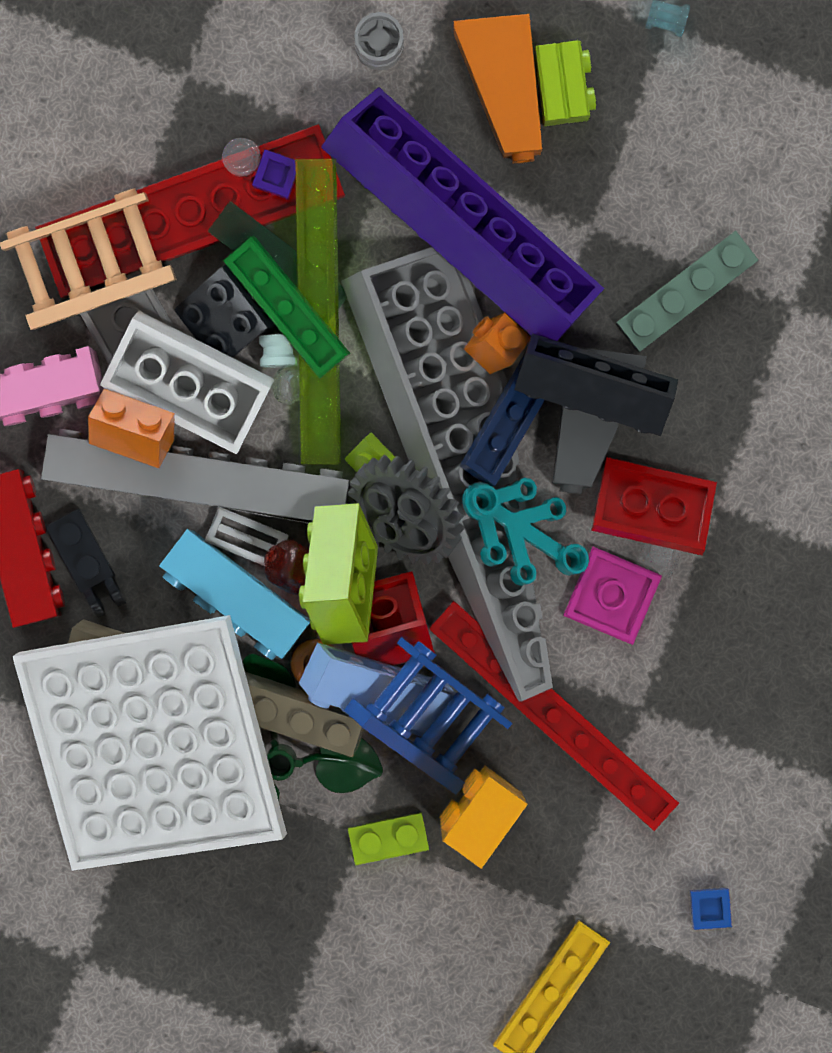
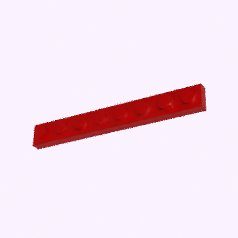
[429,601,679,831]

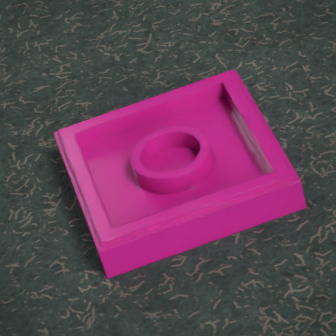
[563,546,662,645]

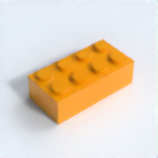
[439,766,528,869]

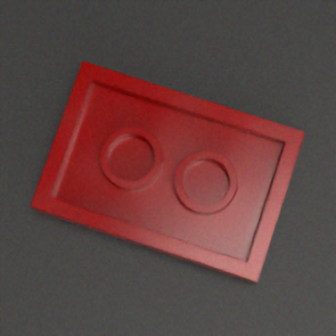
[591,457,717,556]

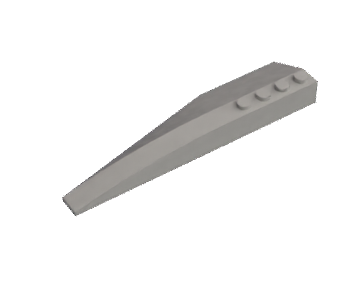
[341,247,553,702]

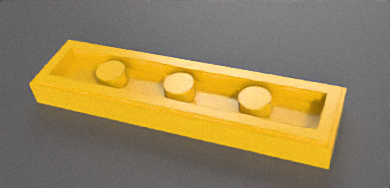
[493,920,610,1053]

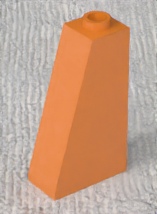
[453,14,542,163]

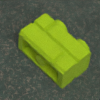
[534,40,596,126]

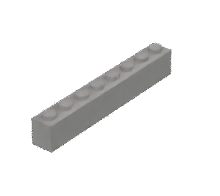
[41,429,350,521]

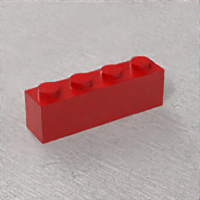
[0,469,65,628]

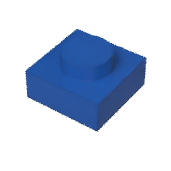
[690,888,732,930]

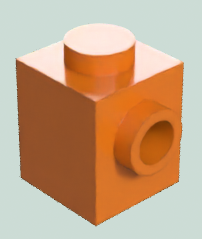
[464,312,531,374]

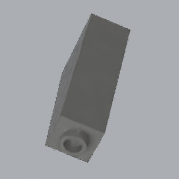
[552,347,647,494]

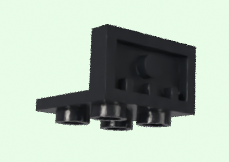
[175,265,276,358]

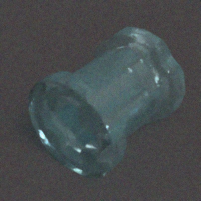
[645,0,690,38]

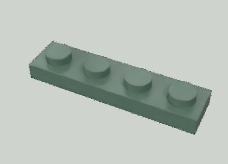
[616,231,758,353]

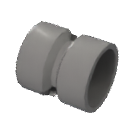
[354,12,404,71]

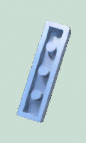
[299,643,456,737]

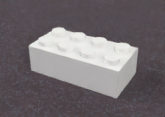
[100,311,275,454]

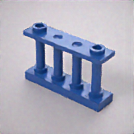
[344,637,512,795]

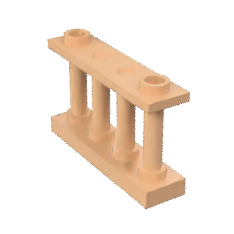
[0,188,177,330]

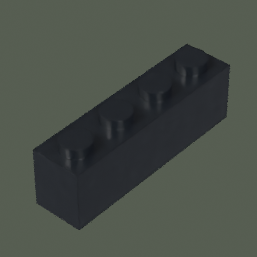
[514,333,678,436]

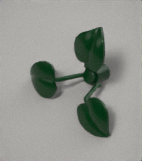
[242,653,383,801]

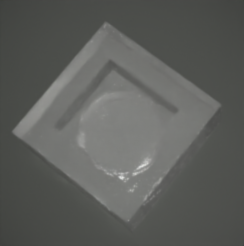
[635,543,683,579]

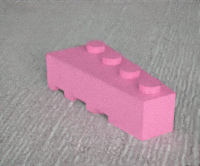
[0,346,105,426]

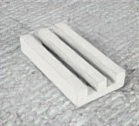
[205,507,289,570]

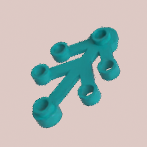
[462,478,589,586]

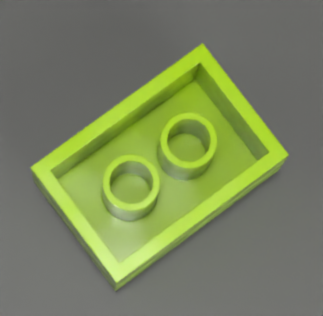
[299,503,378,645]

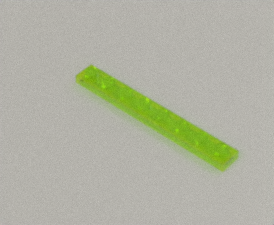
[295,159,341,465]

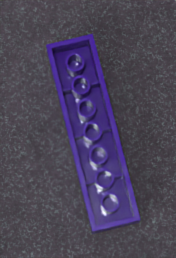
[321,87,605,341]

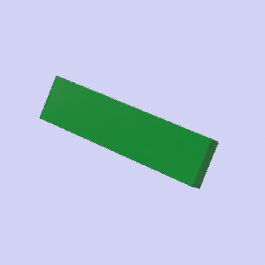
[224,236,351,379]

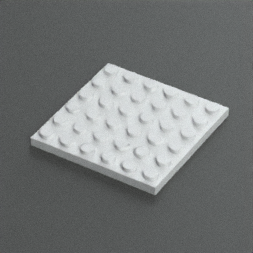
[13,615,287,871]

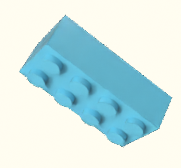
[159,529,310,660]

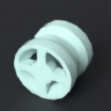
[259,334,298,368]

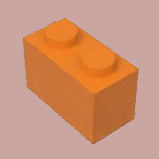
[88,389,175,468]

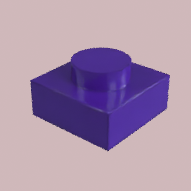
[252,150,301,200]

